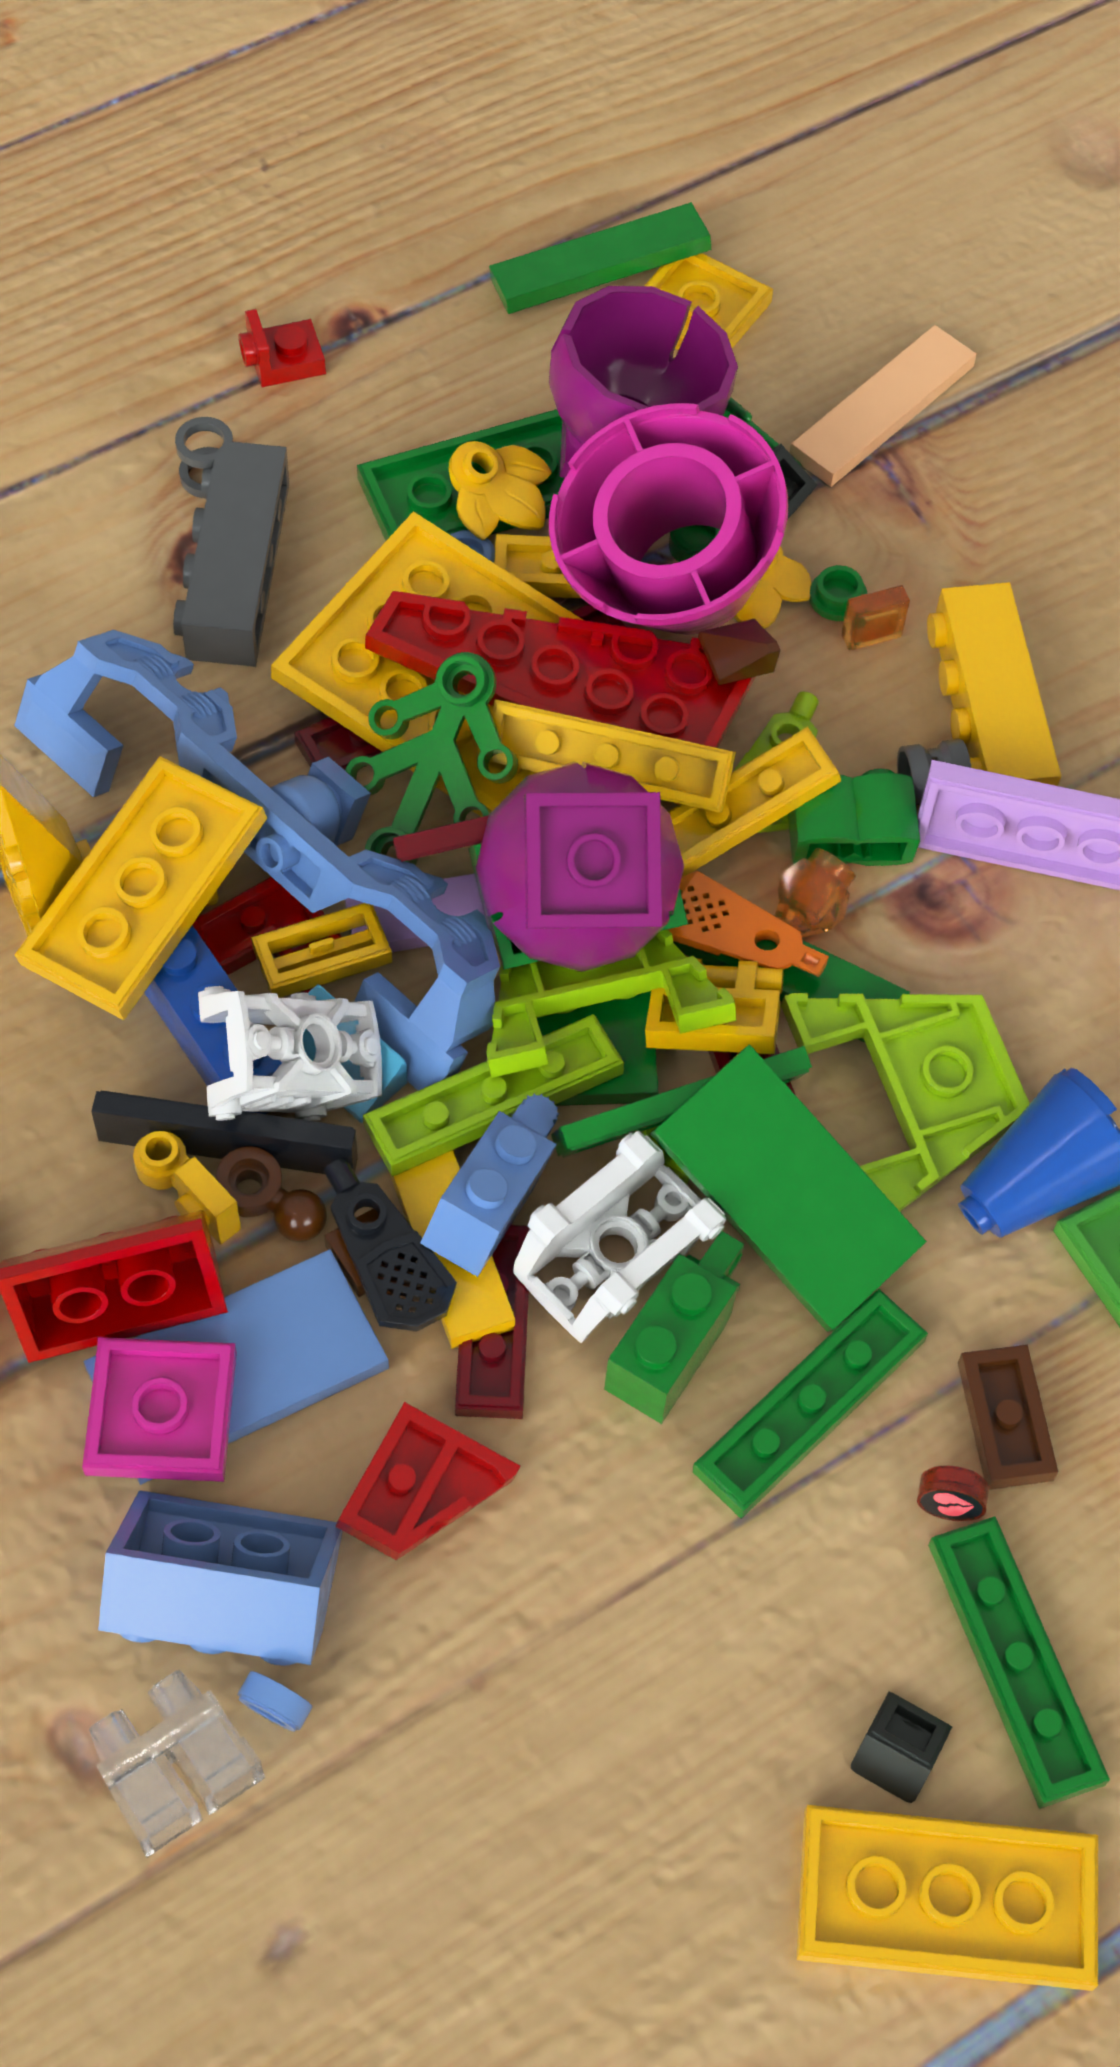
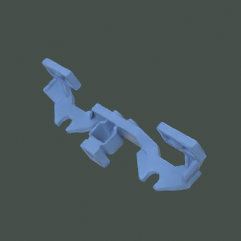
[14,630,500,1090]

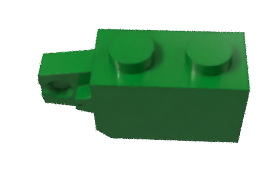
[604,1231,744,1424]

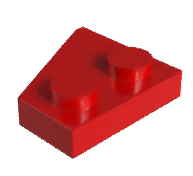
[335,1402,521,1560]

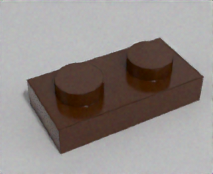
[958,1344,1058,1490]

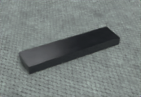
[91,1090,358,1174]

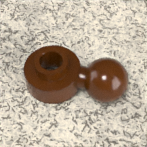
[216,1146,327,1242]

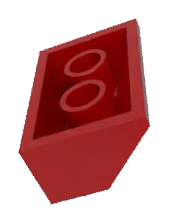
[0,1210,228,1363]

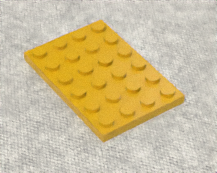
[271,511,583,817]

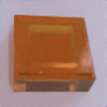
[841,585,910,650]

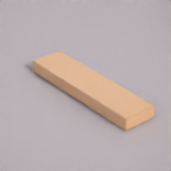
[790,325,977,487]

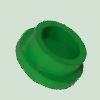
[809,565,867,621]

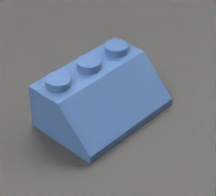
[98,1490,342,1666]

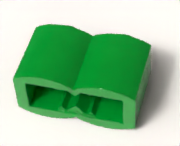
[788,769,920,867]

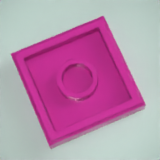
[82,1337,237,1482]

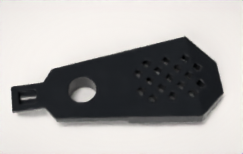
[323,1158,457,1332]

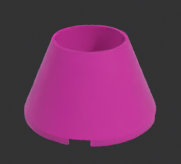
[549,403,789,635]

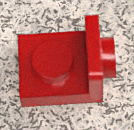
[238,309,326,388]

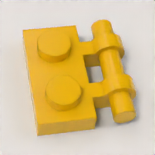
[645,958,783,1054]

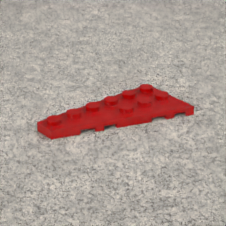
[365,591,756,748]

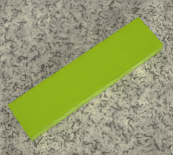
[363,1014,624,1177]

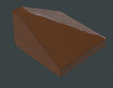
[698,619,781,685]

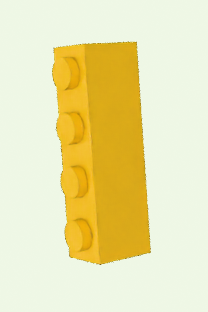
[927,582,1061,786]

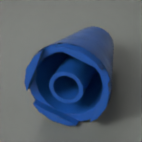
[958,1067,1120,1238]

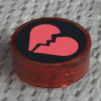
[917,1466,989,1521]

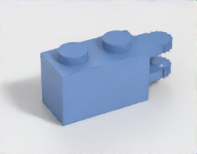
[420,1093,559,1277]

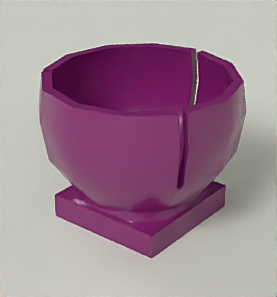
[549,286,738,478]
[476,762,684,972]

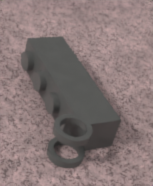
[173,417,290,667]

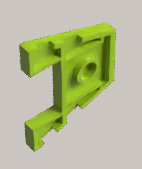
[486,929,737,1078]
[781,993,1030,1211]

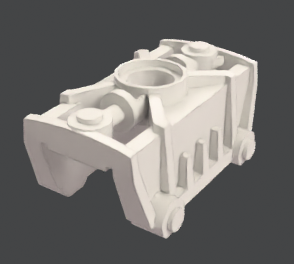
[198,986,382,1122]
[513,1131,726,1343]

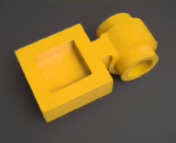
[133,1131,241,1245]

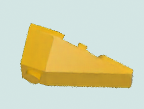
[0,754,91,937]

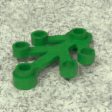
[345,652,518,866]

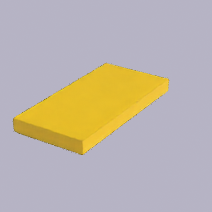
[15,756,267,1020]
[796,1805,1098,1991]

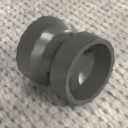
[897,739,971,805]

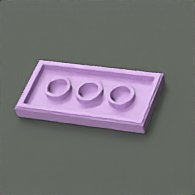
[917,760,1120,890]

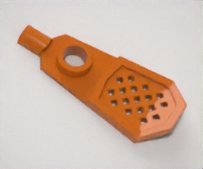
[668,870,829,977]

